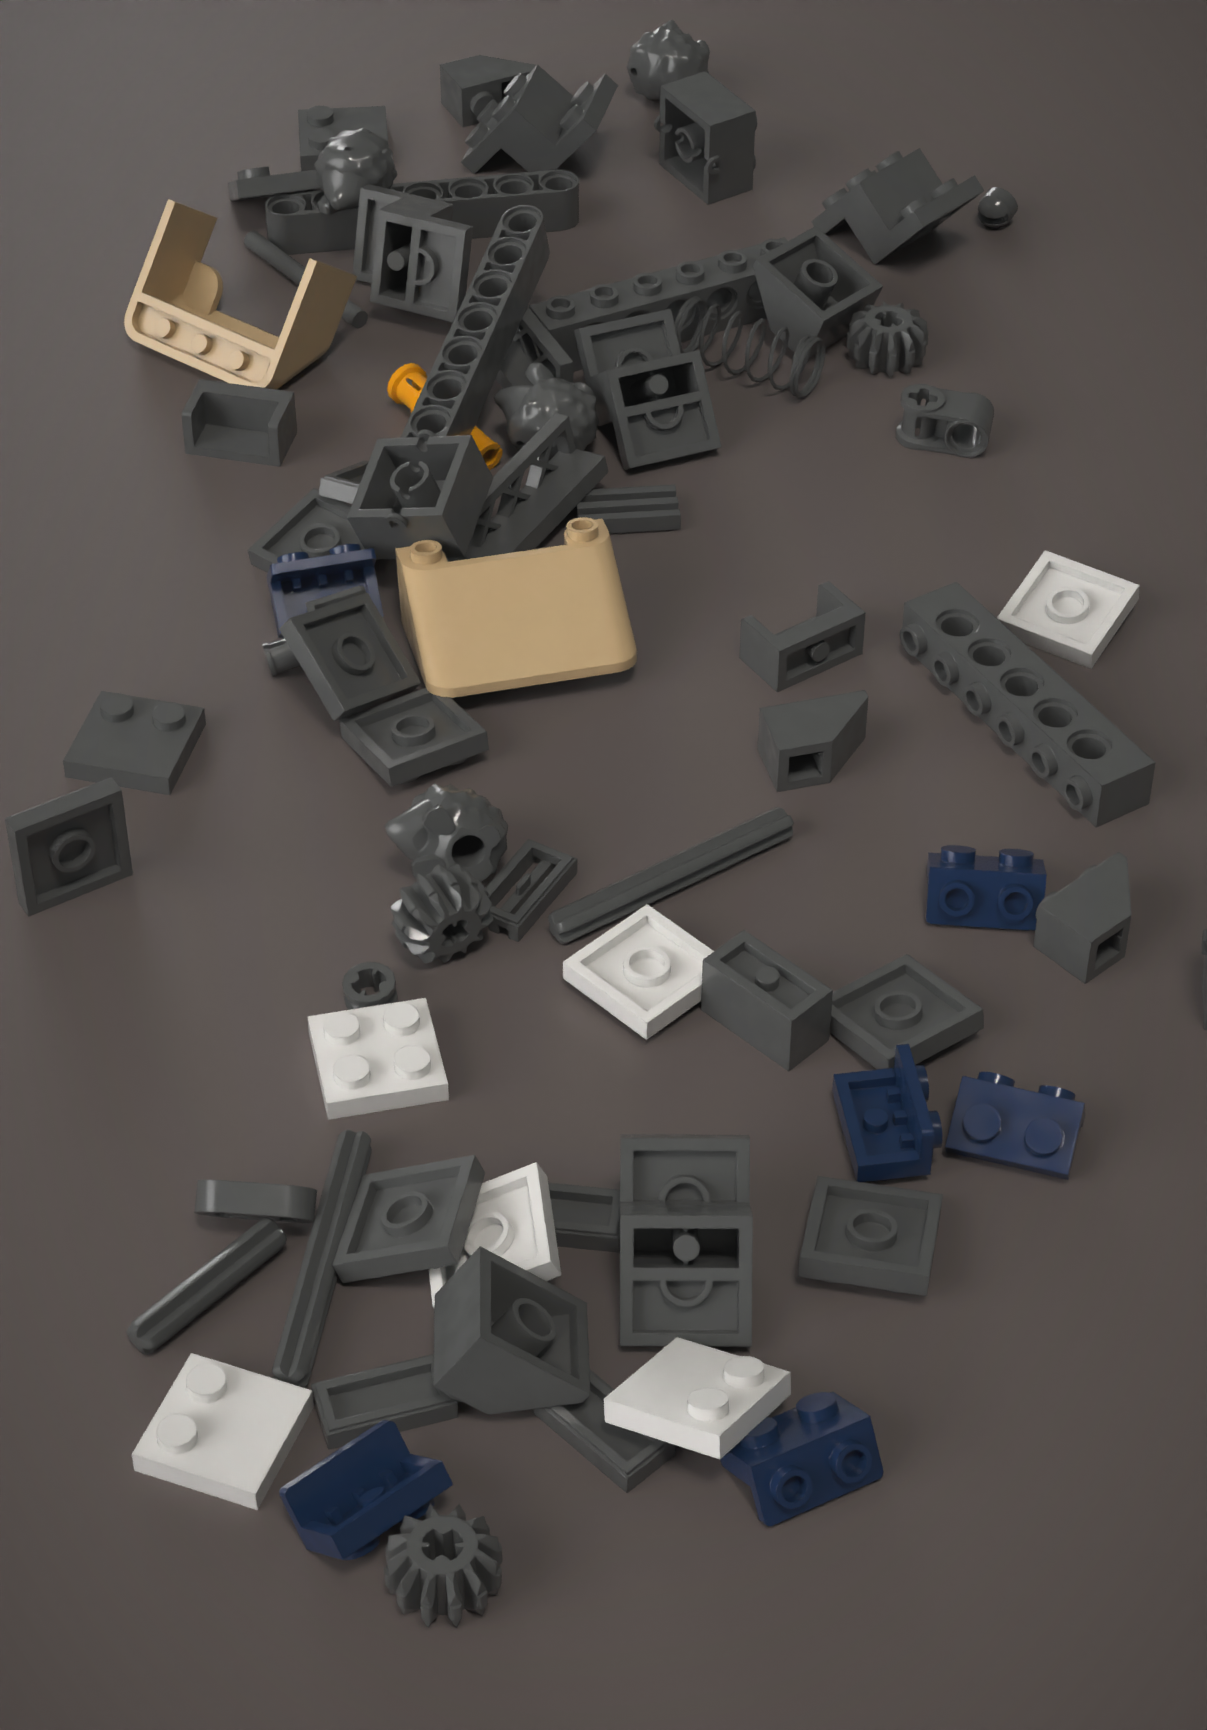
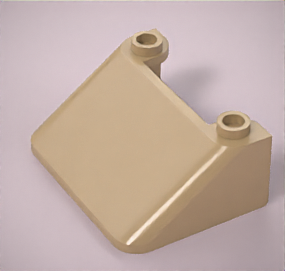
[395,517,637,698]

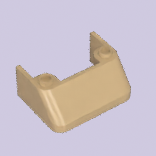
[124,199,357,390]

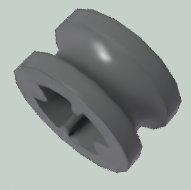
[342,962,398,1010]

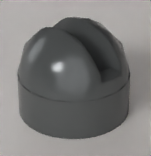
[978,187,1018,228]

